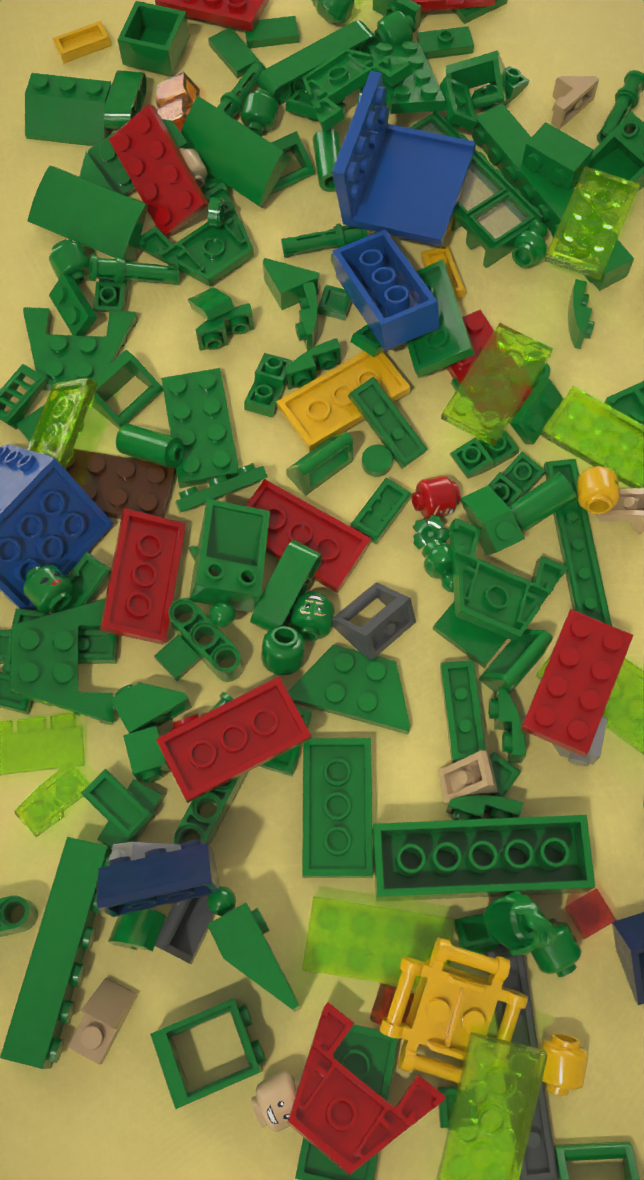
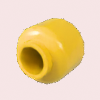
[576,466,620,514]
[536,1033,588,1096]

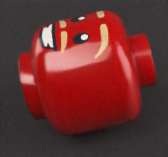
[411,476,460,519]

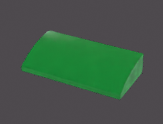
[181,95,292,208]
[27,165,148,261]

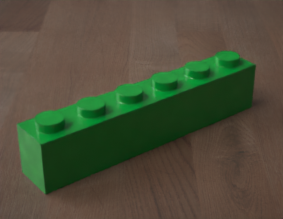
[0,837,112,1069]

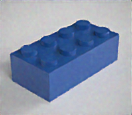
[332,229,440,351]

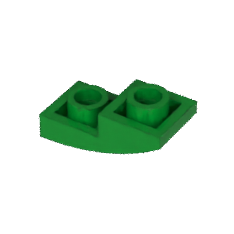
[471,66,530,111]
[93,260,130,312]
[568,279,595,349]
[295,281,318,351]
[195,303,254,351]
[285,338,341,390]
[244,353,293,418]
[450,426,519,479]
[488,452,546,506]
[488,688,526,764]
[446,795,523,820]
[108,909,166,952]

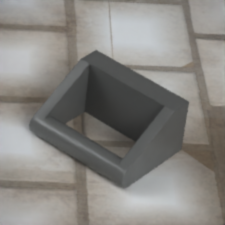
[332,583,416,660]
[155,895,215,964]

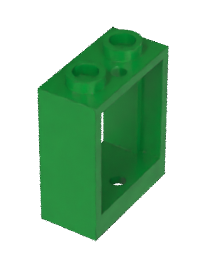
[150,998,266,1109]

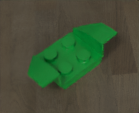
[79,119,187,196]

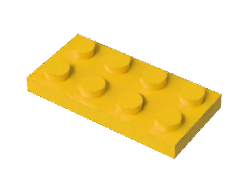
[276,351,410,452]

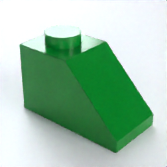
[460,485,525,555]
[110,682,192,733]

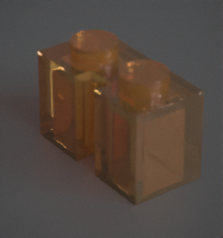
[156,71,200,133]

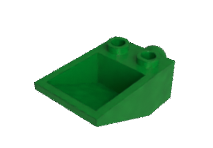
[576,112,644,212]
[189,499,270,627]
[207,886,301,1012]

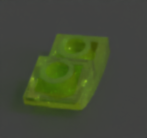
[14,762,90,837]

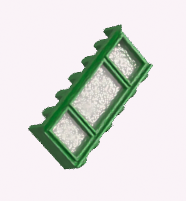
[409,111,543,268]

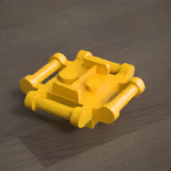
[379,937,528,1091]

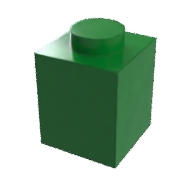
[123,726,171,783]

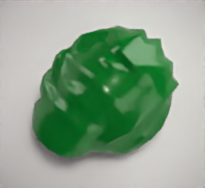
[311,0,355,24]
[483,891,557,956]

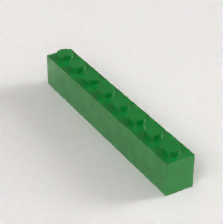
[472,103,634,291]

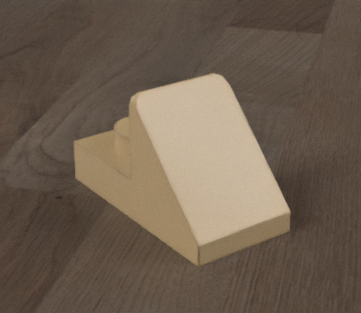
[551,76,599,130]
[596,488,644,534]
[438,751,498,803]
[68,978,138,1065]

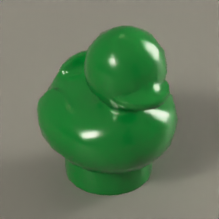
[512,220,547,267]
[422,539,454,593]

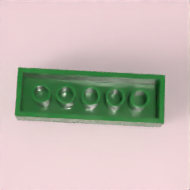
[372,815,595,902]

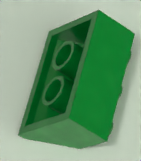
[25,73,112,146]

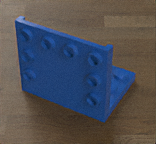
[332,71,476,246]
[0,444,114,610]

